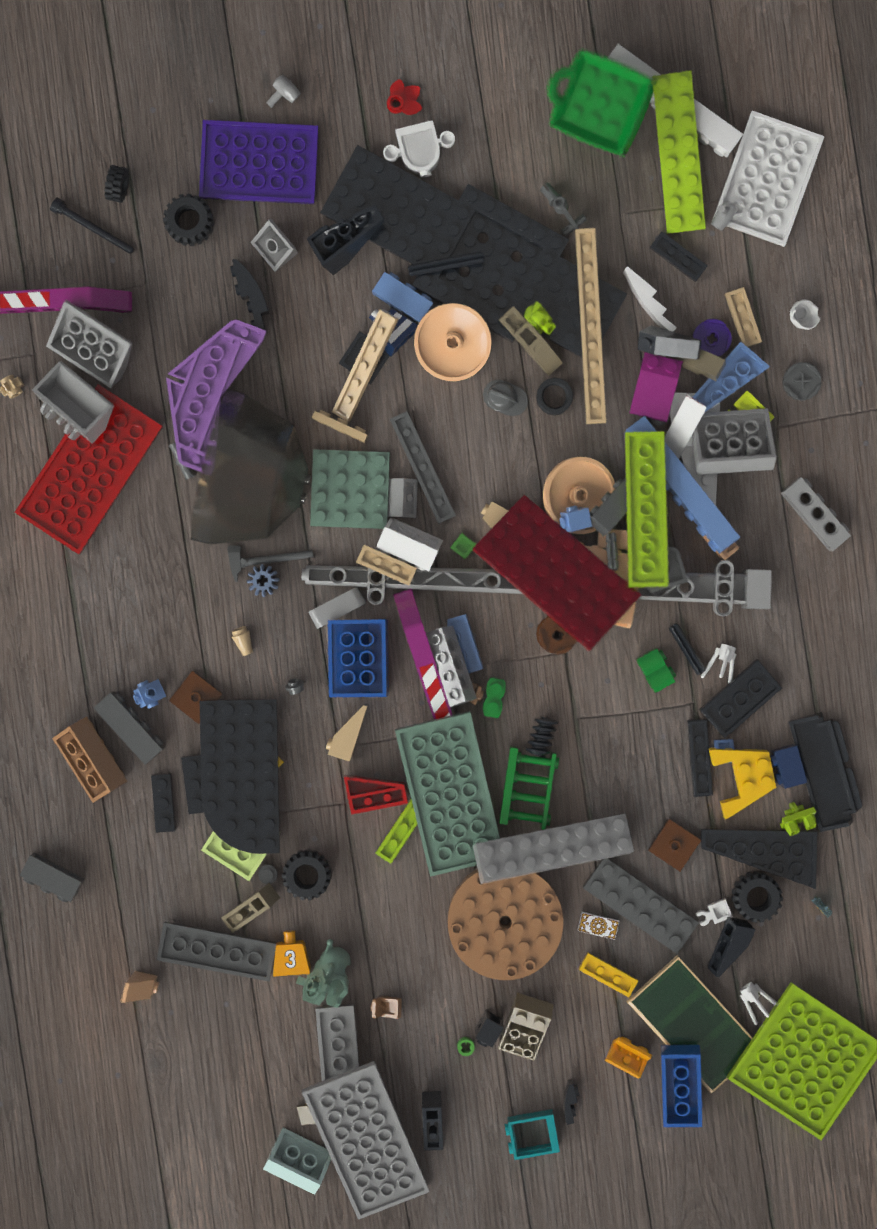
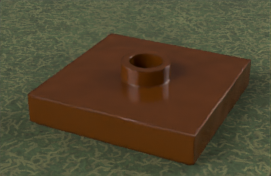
[169,671,223,724]
[648,819,701,872]

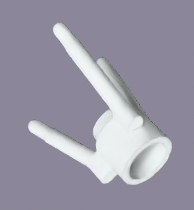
[701,644,736,683]
[740,982,777,1025]

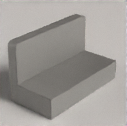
[387,478,418,518]

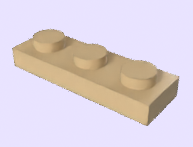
[725,287,762,347]
[312,410,368,443]
[356,545,417,586]

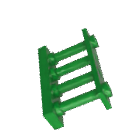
[499,746,559,830]

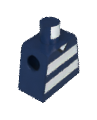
[369,309,418,357]

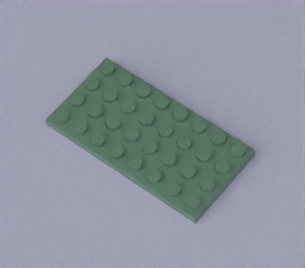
[395,711,500,877]

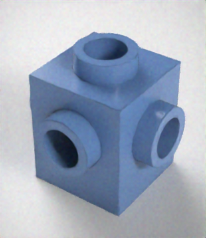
[133,679,166,709]

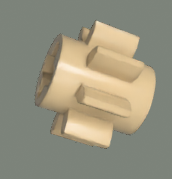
[0,375,24,399]

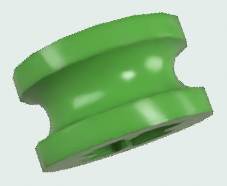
[457,1037,475,1056]

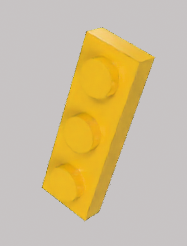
[578,952,638,997]

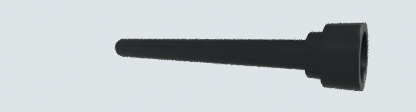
[50,197,134,254]

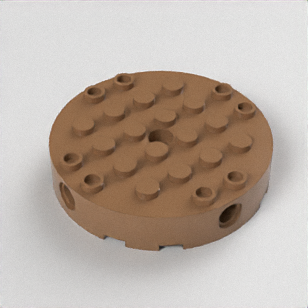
[448,869,563,980]

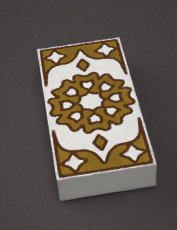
[577,911,619,940]

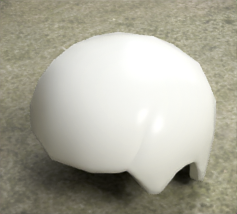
[790,299,820,330]

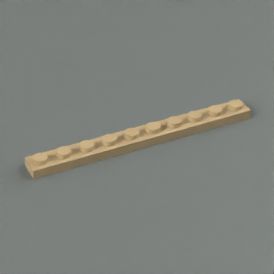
[575,228,606,424]

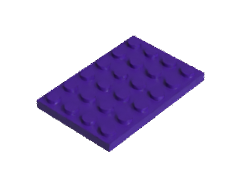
[199,120,319,204]

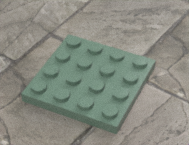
[310,449,390,529]

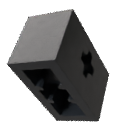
[475,1010,504,1048]

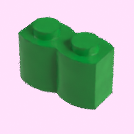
[635,648,676,693]
[483,677,506,718]

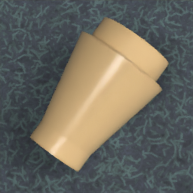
[231,626,253,656]

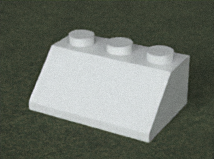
[376,517,443,571]

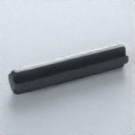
[669,623,706,675]

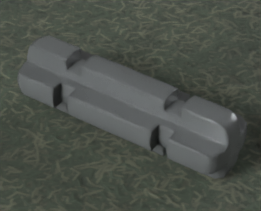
[606,533,619,571]

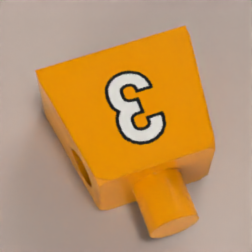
[273,930,311,976]

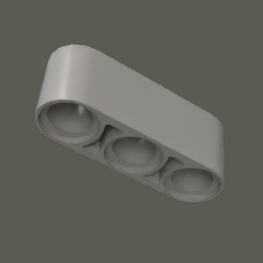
[308,587,366,629]

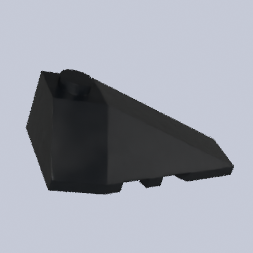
[307,205,385,275]

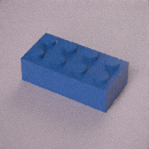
[661,1045,702,1127]

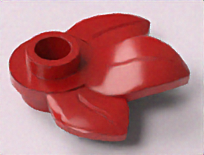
[387,79,422,115]

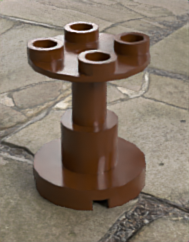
[536,616,577,655]

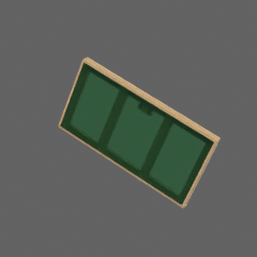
[627,955,753,1093]

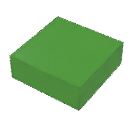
[450,533,476,559]

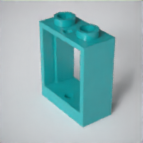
[504,1109,560,1160]

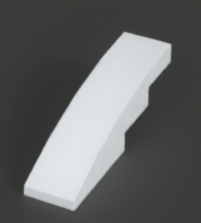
[623,266,677,332]

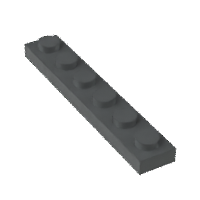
[390,411,456,524]

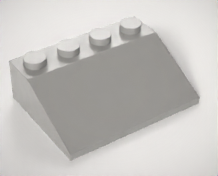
[46,300,132,388]
[692,408,776,475]

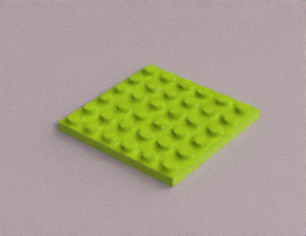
[727,982,877,1141]

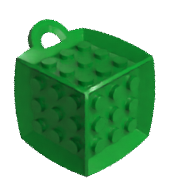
[548,48,657,158]

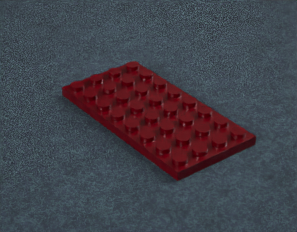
[473,495,641,652]

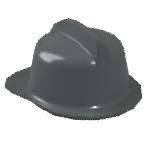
[483,380,528,416]

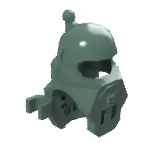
[296,939,351,1008]

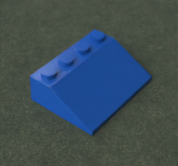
[328,619,389,697]

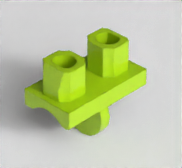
[524,302,556,335]
[780,802,817,836]

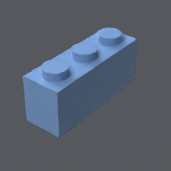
[372,272,433,324]

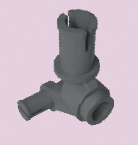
[540,183,587,237]

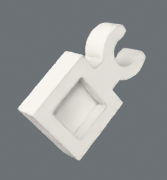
[696,898,733,926]

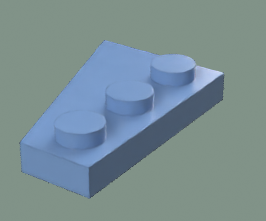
[447,614,484,673]

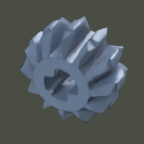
[247,564,280,597]

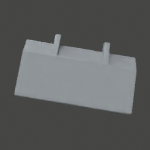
[32,361,114,443]

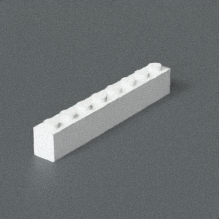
[608,44,743,157]

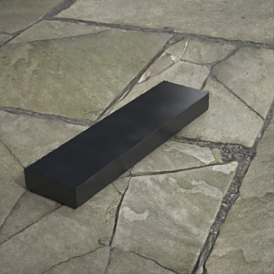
[687,719,713,797]

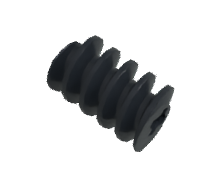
[526,716,559,758]

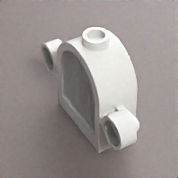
[383,120,455,178]

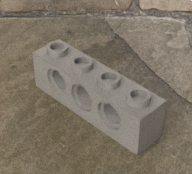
[781,477,851,551]
[426,626,477,707]

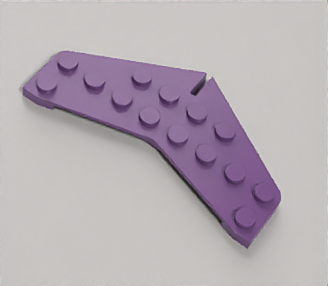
[166,320,267,476]

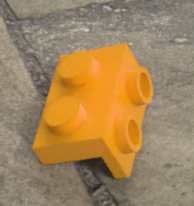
[605,1037,652,1079]

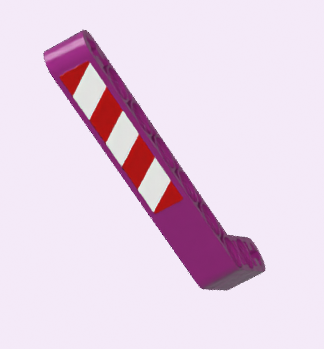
[0,287,132,314]
[393,589,453,720]

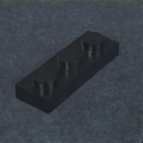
[650,232,707,282]
[181,755,204,815]
[151,774,176,833]

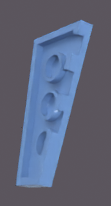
[692,342,770,413]

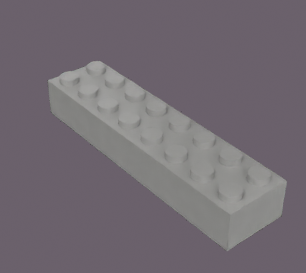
[473,814,634,884]

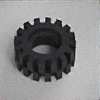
[104,165,129,203]

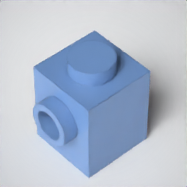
[560,505,592,532]

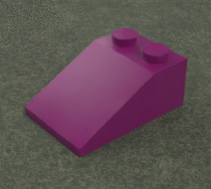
[629,352,683,422]

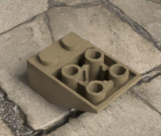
[498,993,553,1061]

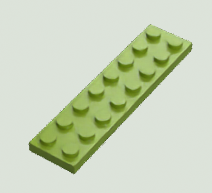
[652,71,706,234]
[625,431,668,587]

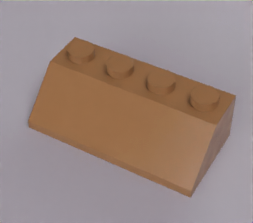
[52,716,127,803]

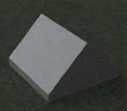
[251,219,298,272]

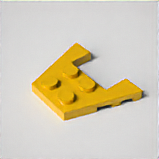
[709,747,776,819]

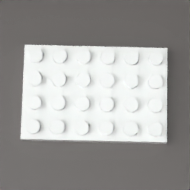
[712,111,825,247]

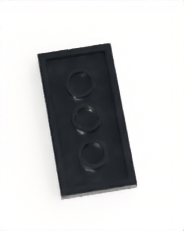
[699,659,782,739]

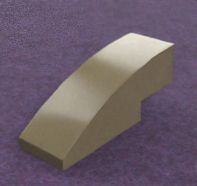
[666,350,726,381]

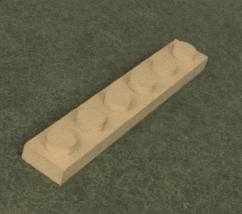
[332,309,399,422]

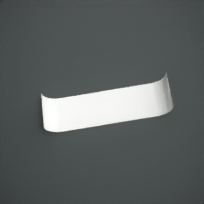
[664,395,706,459]

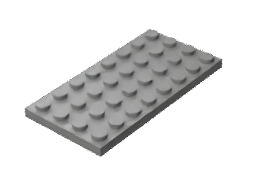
[302,1061,430,1220]

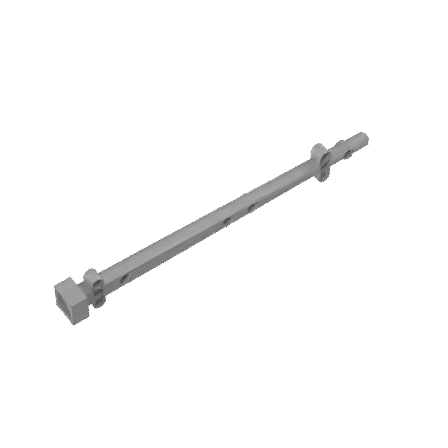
[302,549,772,616]

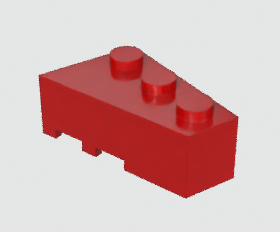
[344,775,408,815]

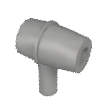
[266,75,301,108]
[711,201,737,231]

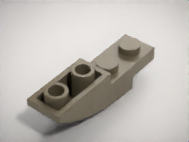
[498,306,563,376]

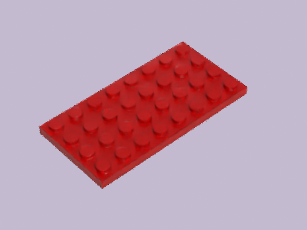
[14,384,163,555]

